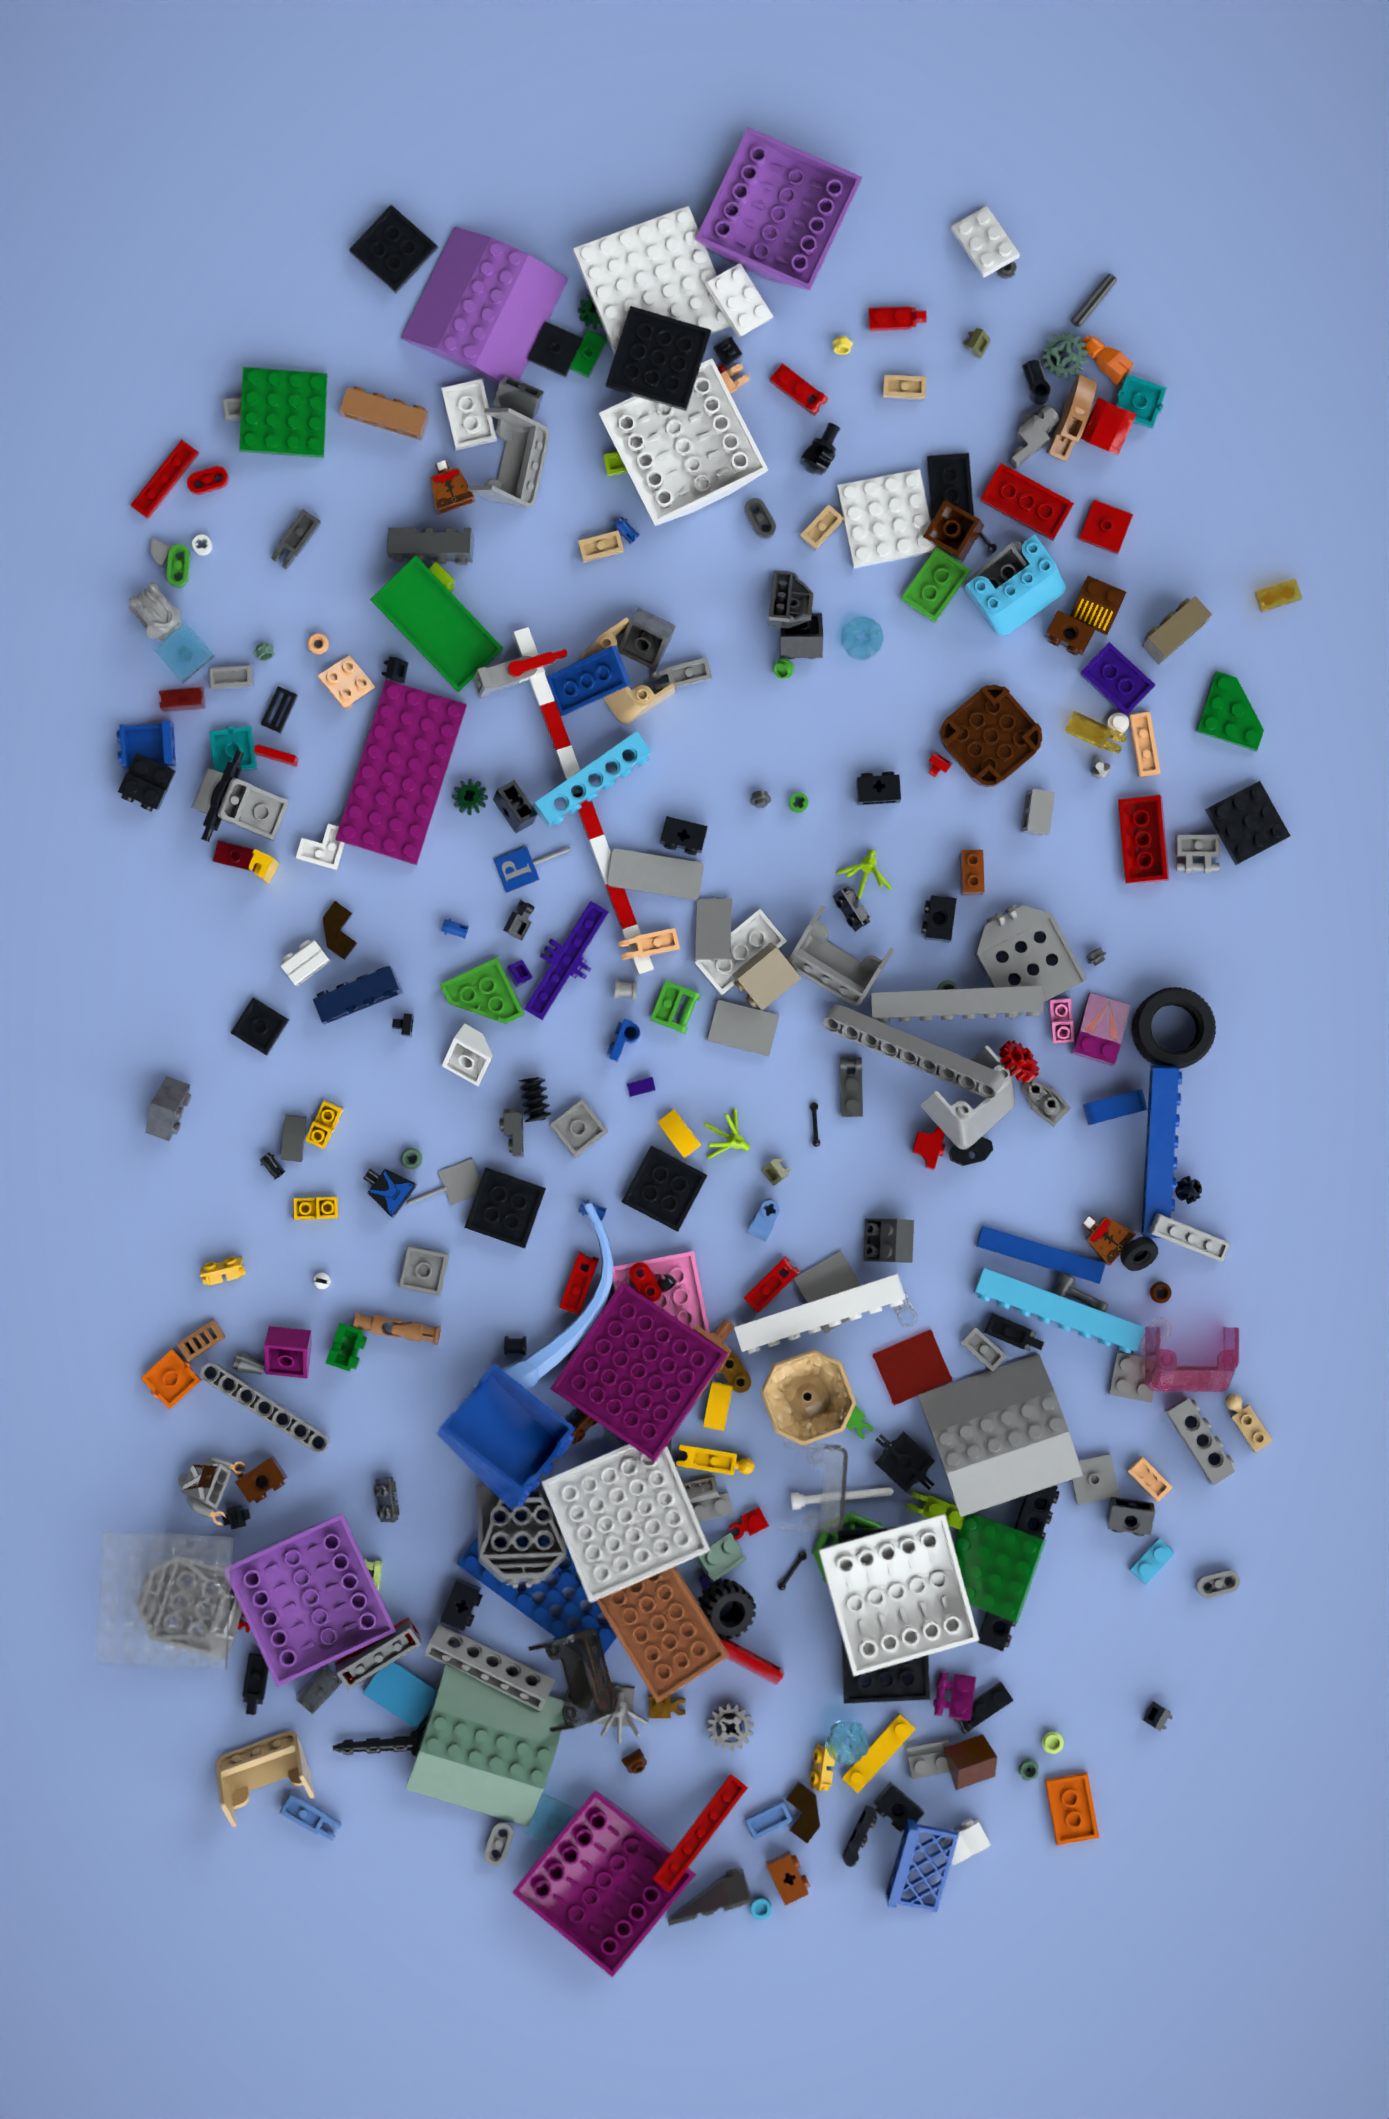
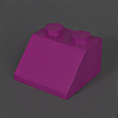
[264,1326,312,1379]

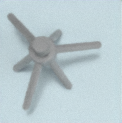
[590,1692,649,1744]

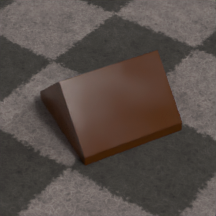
[943,1734,997,1790]

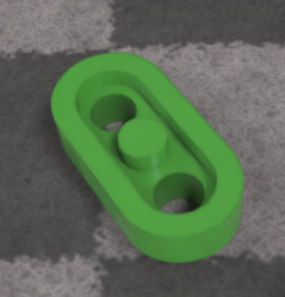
[167,544,191,588]

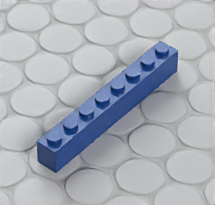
[1141,1065,1182,1238]

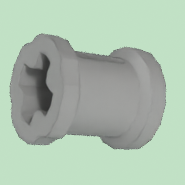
[615,980,637,1000]

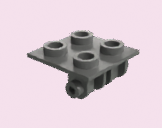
[374,1477,400,1523]

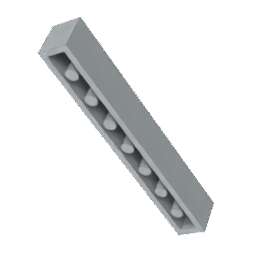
[871,986,1044,1022]

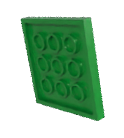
[239,367,327,458]
[953,1513,1046,1623]

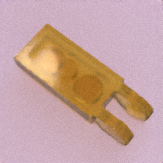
[1065,711,1127,754]

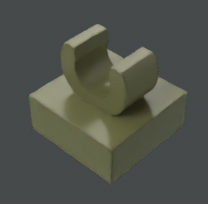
[963,328,991,358]
[761,1158,791,1186]

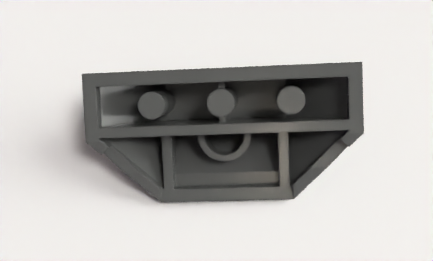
[768,571,814,629]

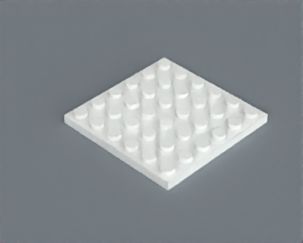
[572,206,731,355]
[542,1444,711,1603]

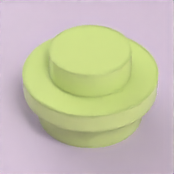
[1042,1731,1064,1754]

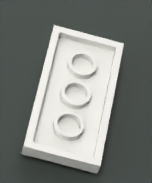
[695,909,787,996]

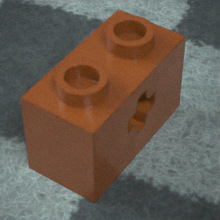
[960,850,985,896]
[766,1851,810,1906]

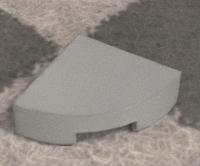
[151,538,171,567]

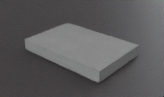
[707,1000,779,1057]

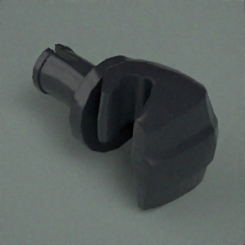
[799,423,840,475]

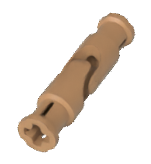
[353,1312,441,1345]

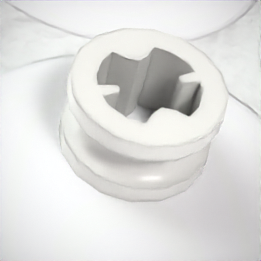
[192,535,212,556]

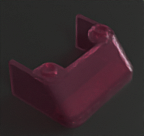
[1145,1327,1239,1392]

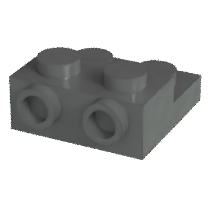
[499,1109,524,1158]

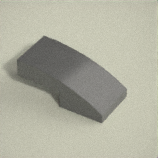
[281,1114,307,1162]

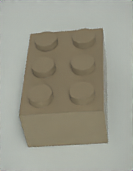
[1142,596,1212,664]

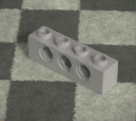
[1164,1398,1236,1485]

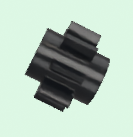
[1175,1176,1202,1204]
[222,1505,250,1530]

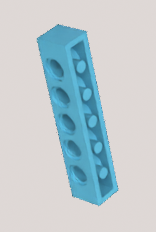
[533,731,652,827]

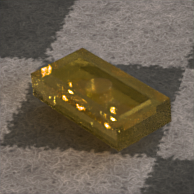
[1254,578,1302,613]

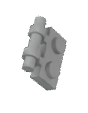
[1176,835,1220,873]

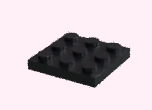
[349,205,438,293]
[1205,781,1290,865]
[622,1146,708,1232]
[464,1167,546,1249]

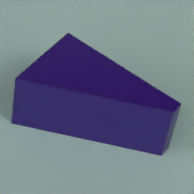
[627,1077,656,1097]

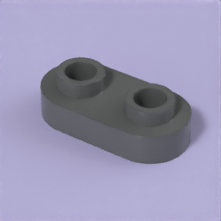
[744,498,776,539]

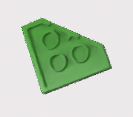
[440,957,525,1024]

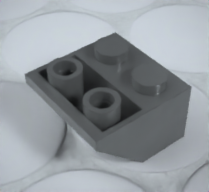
[864,1218,914,1263]

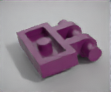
[933,1672,977,1721]

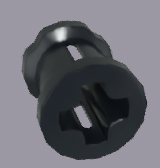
[504,1336,527,1355]

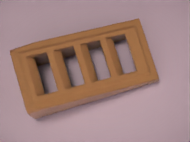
[177,1320,226,1362]

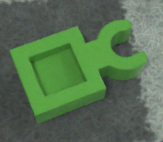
[846,1405,873,1439]

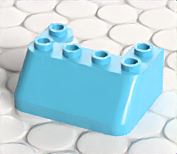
[964,535,1066,636]

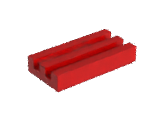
[254,744,299,767]

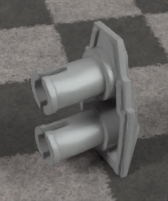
[1020,1080,1071,1127]

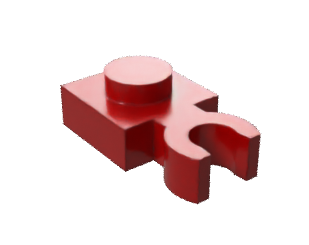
[729,1507,769,1540]

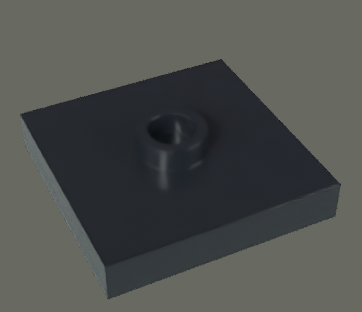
[528,321,583,378]

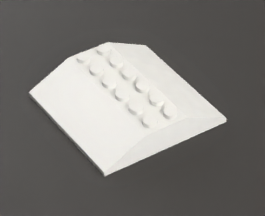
[599,358,768,526]
[819,1514,979,1676]

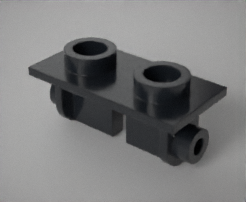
[833,886,870,932]

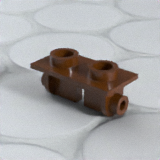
[568,1410,598,1445]

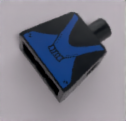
[363,1168,417,1218]

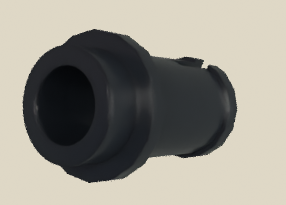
[260,1152,286,1180]

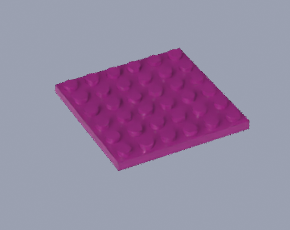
[550,1282,728,1462]

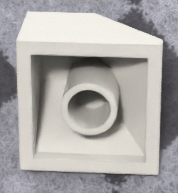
[442,1023,493,1087]

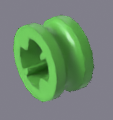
[789,793,808,813]

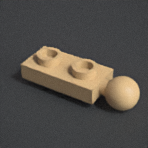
[1225,1393,1273,1453]

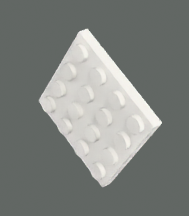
[837,469,936,568]

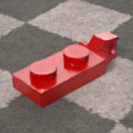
[868,306,927,331]

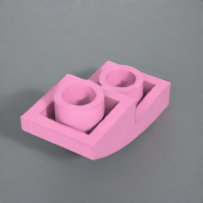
[1049,997,1074,1043]

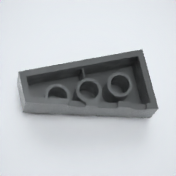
[387,528,474,565]

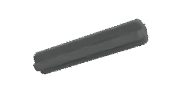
[1072,274,1117,327]

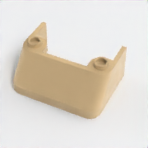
[579,617,675,724]
[215,1731,315,1827]

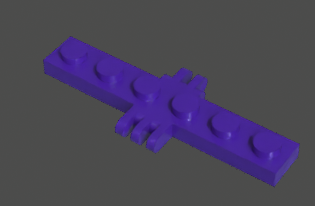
[524,901,609,1021]

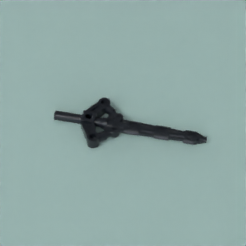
[333,1715,429,1756]

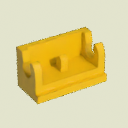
[249,849,279,884]

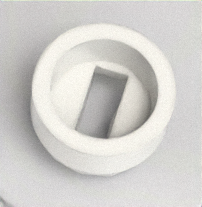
[313,1272,331,1289]

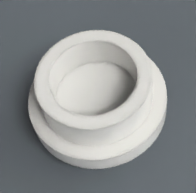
[1108,713,1129,734]

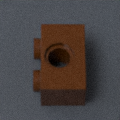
[1044,610,1096,656]
[235,1456,288,1503]

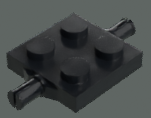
[874,1431,935,1492]

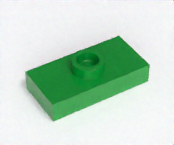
[570,330,607,378]

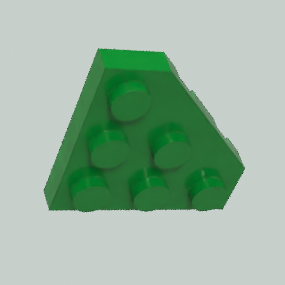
[1196,671,1264,751]

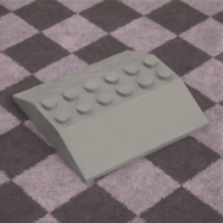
[918,1354,1083,1517]

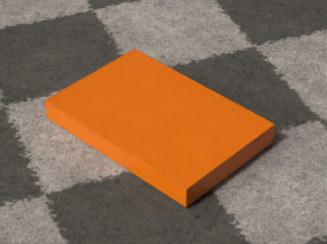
[1044,1772,1099,1845]

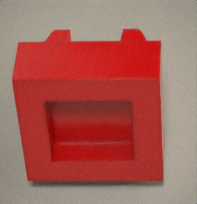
[928,752,953,777]

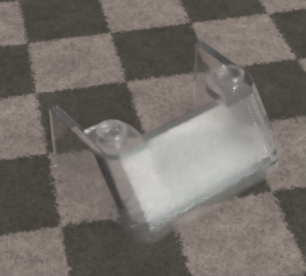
[778,1441,848,1533]

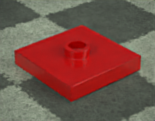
[1079,500,1133,555]

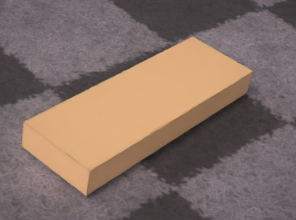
[1128,711,1160,777]

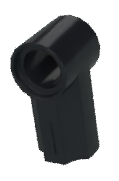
[1022,360,1051,405]

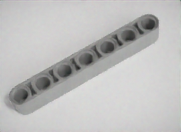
[200,1363,330,1452]

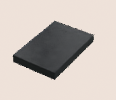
[927,453,974,519]

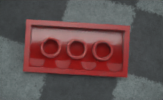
[1118,795,1169,884]
[719,1638,784,1685]

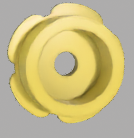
[832,336,853,355]

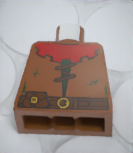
[431,460,476,515]
[1081,1215,1136,1266]

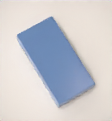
[744,1800,793,1840]

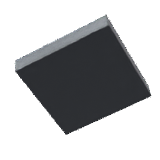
[231,998,289,1056]

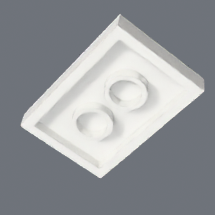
[951,206,1019,278]
[705,263,773,339]
[441,379,497,450]

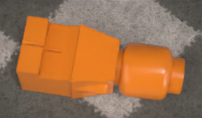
[1081,335,1134,386]

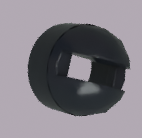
[658,1274,677,1293]

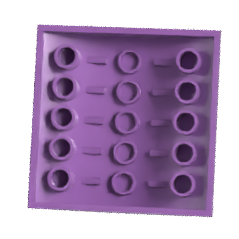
[695,127,862,291]
[401,227,568,384]
[223,1513,396,1687]

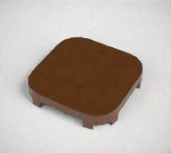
[940,685,1042,787]

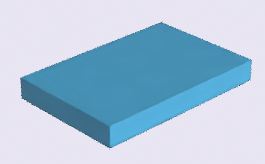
[363,1661,437,1730]

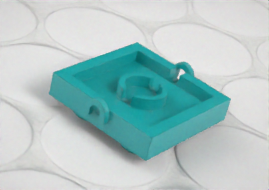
[1116,374,1167,429]
[209,726,257,773]

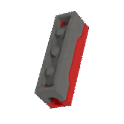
[335,1617,422,1690]

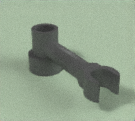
[1053,1272,1108,1312]

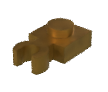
[649,1695,686,1719]

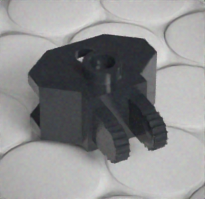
[948,1137,993,1166]

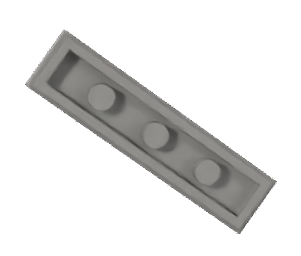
[1148,1213,1231,1263]

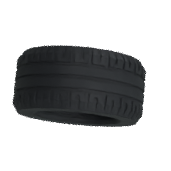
[1131,987,1216,1069]

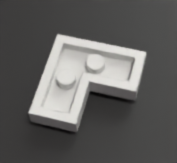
[296,824,345,871]

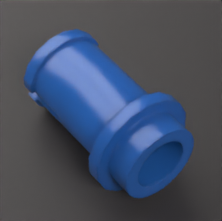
[613,517,640,544]
[441,918,469,939]
[578,1199,607,1221]

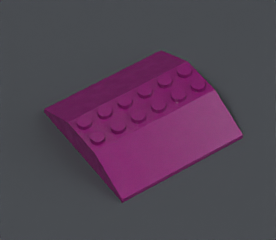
[512,1790,696,1977]

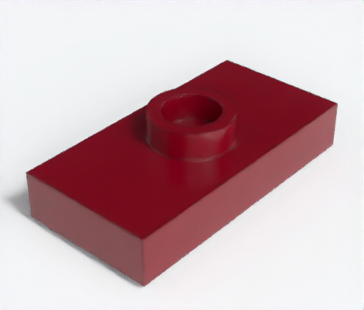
[213,841,257,872]

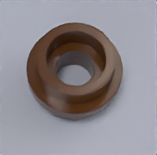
[1150,1282,1171,1303]

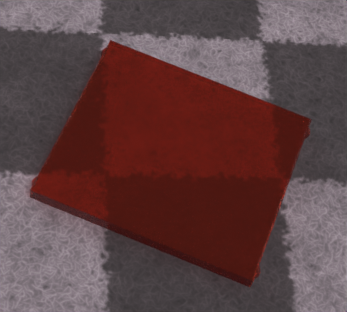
[872,1329,953,1406]

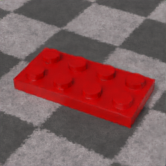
[980,463,1074,541]

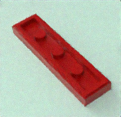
[130,440,199,519]

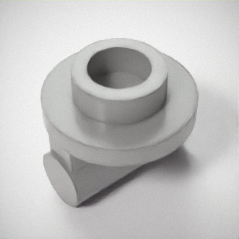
[1090,755,1112,778]

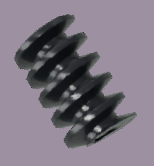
[518,1077,551,1123]

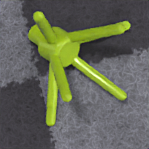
[836,849,892,899]
[704,1108,750,1159]

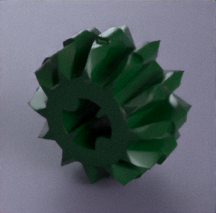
[578,294,603,330]
[452,779,488,815]

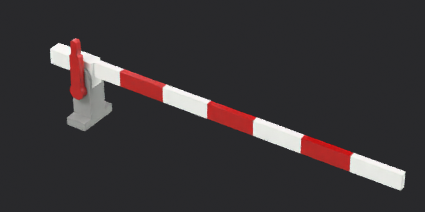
[472,627,654,975]

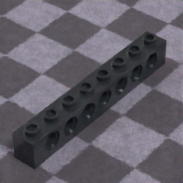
[977,1485,1060,1651]

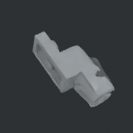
[1010,405,1060,469]

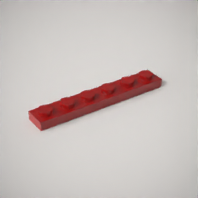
[651,1774,748,1893]

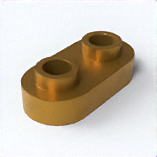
[721,1353,751,1393]

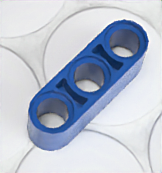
[1083,1089,1148,1125]

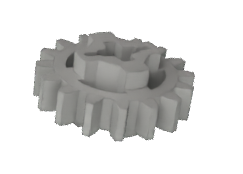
[707,1703,754,1751]

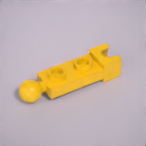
[676,1444,755,1475]

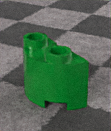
[325,1323,367,1372]

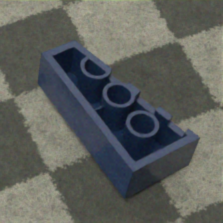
[313,966,403,1025]

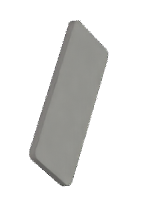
[607,849,704,900]

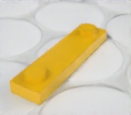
[841,1713,916,1793]

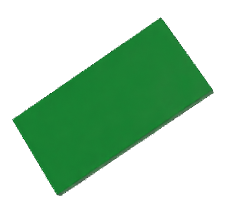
[370,555,504,692]

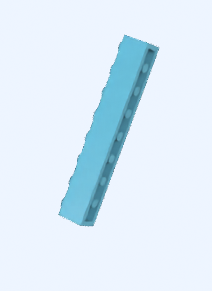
[974,1268,1146,1354]

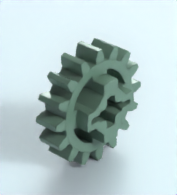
[1042,331,1088,379]

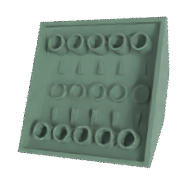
[405,1664,569,1827]

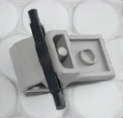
[191,750,289,842]

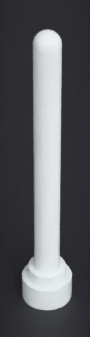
[790,1487,894,1510]

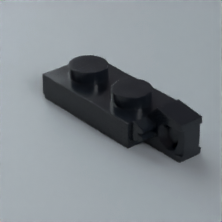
[984,1313,1044,1351]
[242,1653,269,1715]

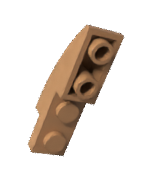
[1046,374,1097,462]

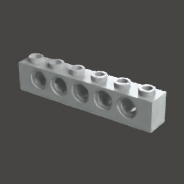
[424,1624,555,1711]

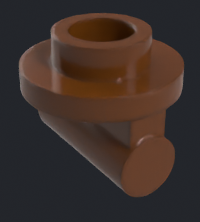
[622,1748,647,1774]

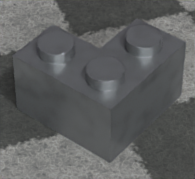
[145,1076,192,1141]

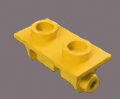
[200,1257,246,1286]
[810,1743,836,1791]

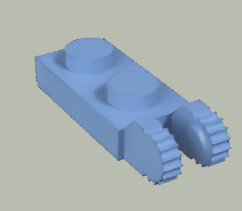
[279,1793,342,1841]

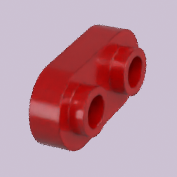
[187,466,229,495]
[629,1262,662,1302]

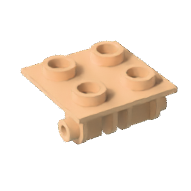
[318,655,376,710]

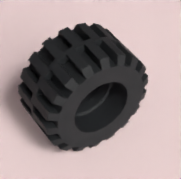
[698,1579,756,1639]

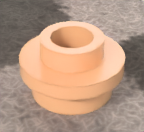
[308,633,329,655]

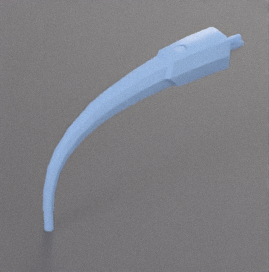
[457,1202,613,1407]

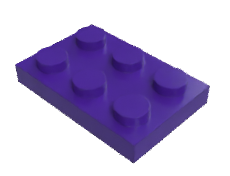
[1080,642,1155,716]

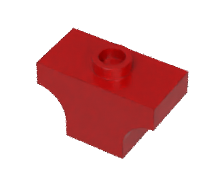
[912,1126,946,1170]

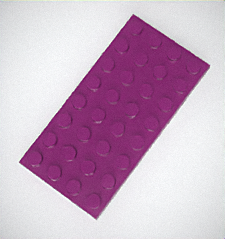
[335,679,467,866]

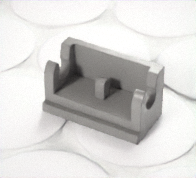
[1021,789,1055,835]

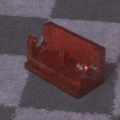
[159,687,206,712]

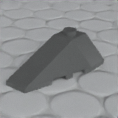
[668,1868,752,1926]

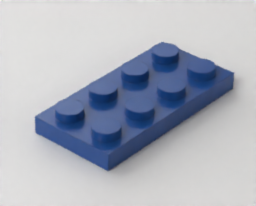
[546,645,631,716]

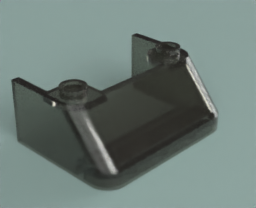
[528,1629,616,1732]

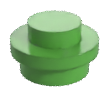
[774,658,794,679]

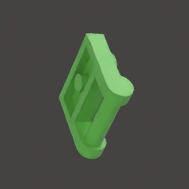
[650,980,701,1034]

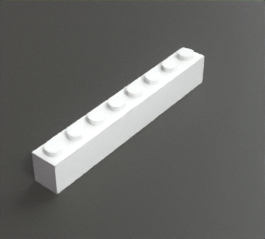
[734,1274,906,1354]

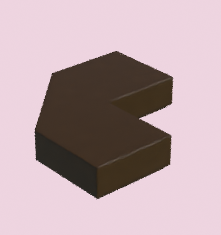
[323,901,357,960]
[786,1782,820,1843]

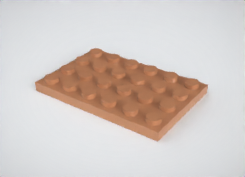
[596,1566,730,1703]

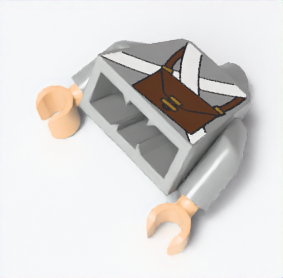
[178,1457,245,1526]

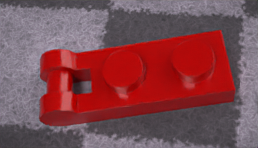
[769,363,828,416]
[559,1251,599,1315]
[743,1256,800,1313]

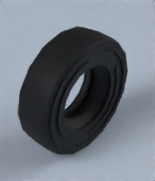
[1120,1237,1158,1271]

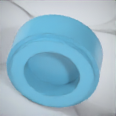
[750,1897,772,1920]

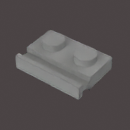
[906,1739,950,1779]

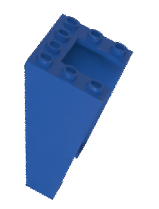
[437,1364,575,1511]

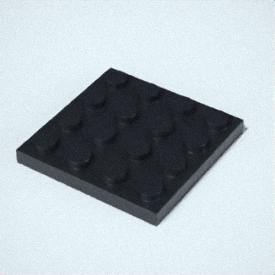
[606,306,711,411]

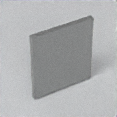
[793,1251,861,1333]

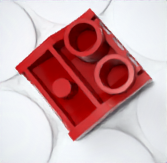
[1081,397,1137,455]

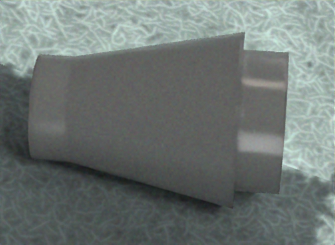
[232,1352,265,1375]

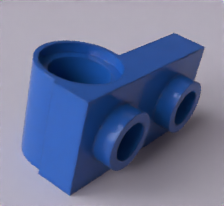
[607,1018,641,1063]

